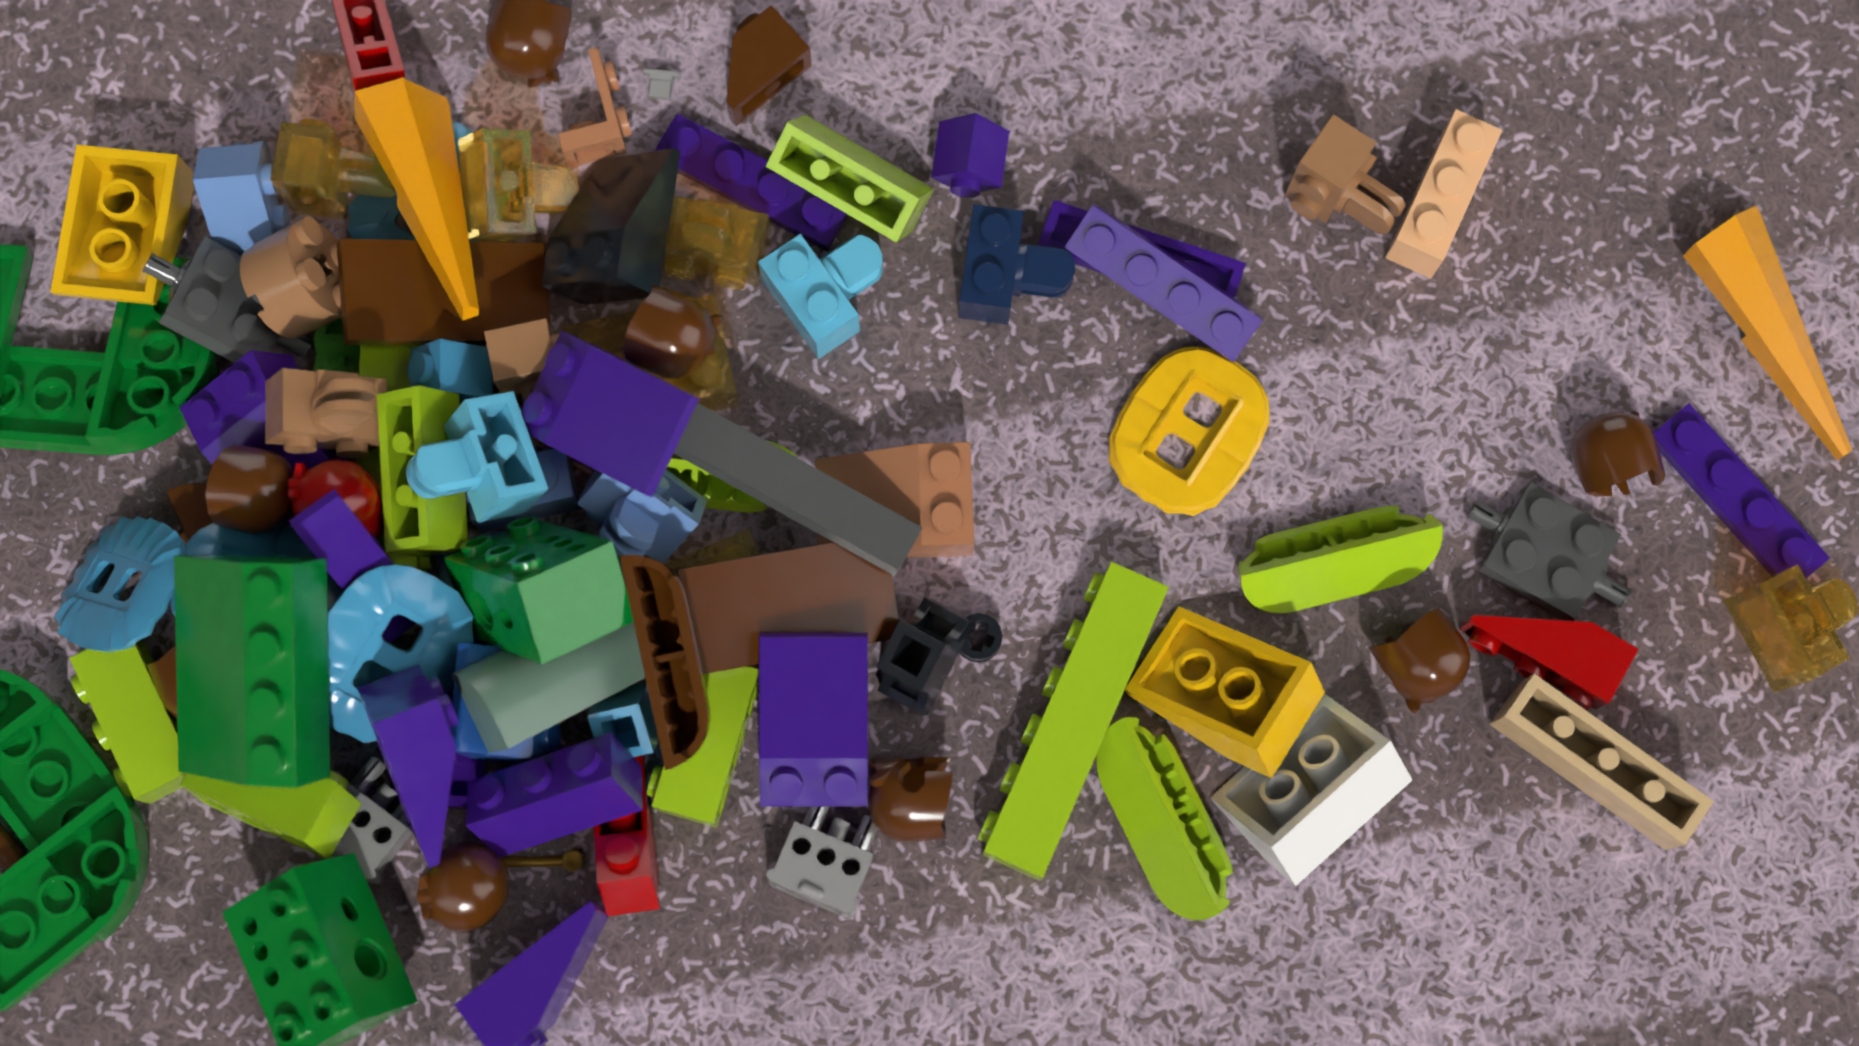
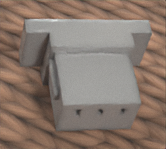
[643,68,681,100]

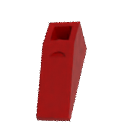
[1459,615,1639,711]
[594,755,660,917]

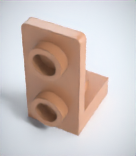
[558,47,632,168]

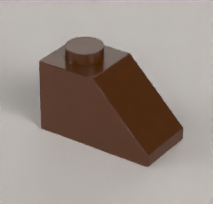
[726,5,812,126]

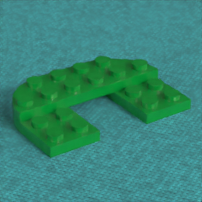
[0,244,220,455]
[0,669,149,1011]

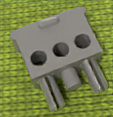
[332,757,412,885]
[766,807,878,919]

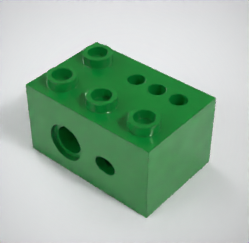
[444,516,633,665]
[222,852,419,1046]

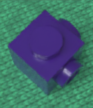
[931,113,1010,198]

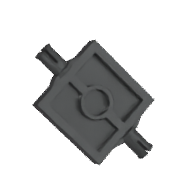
[142,236,313,363]
[1466,482,1633,621]

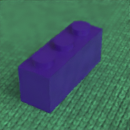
[466,733,642,858]

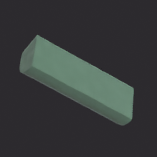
[451,589,645,753]

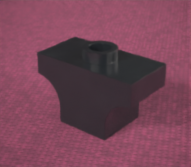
[876,597,974,715]

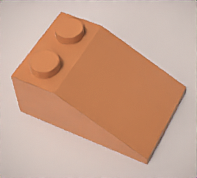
[815,442,974,558]

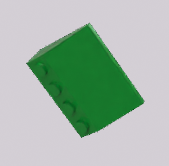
[174,555,330,788]

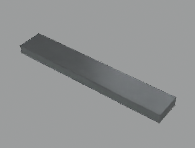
[674,403,923,576]

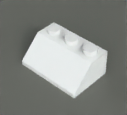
[1210,694,1412,886]

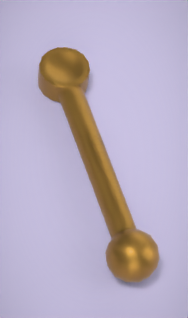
[501,850,583,872]

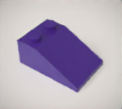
[522,330,699,497]
[179,350,345,525]
[759,633,869,807]
[357,664,459,868]
[454,901,609,1046]

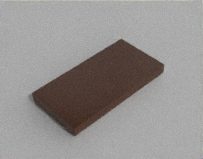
[336,238,551,345]
[675,542,899,674]

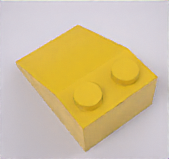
[50,144,194,305]
[1125,606,1325,778]

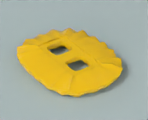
[1108,347,1270,516]

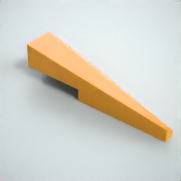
[354,78,479,321]
[1683,205,1852,460]

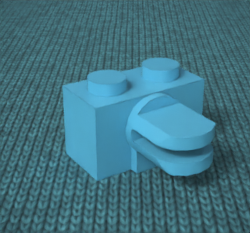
[758,234,883,359]
[406,391,548,523]

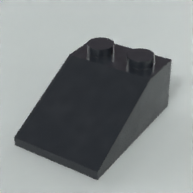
[541,148,681,305]

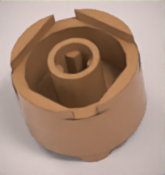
[240,216,342,339]

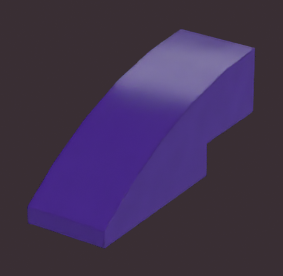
[289,489,416,643]

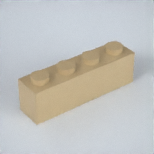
[1489,674,1714,850]

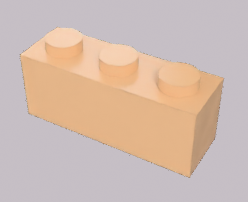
[1385,109,1502,278]

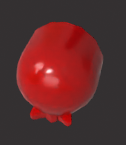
[288,459,384,540]

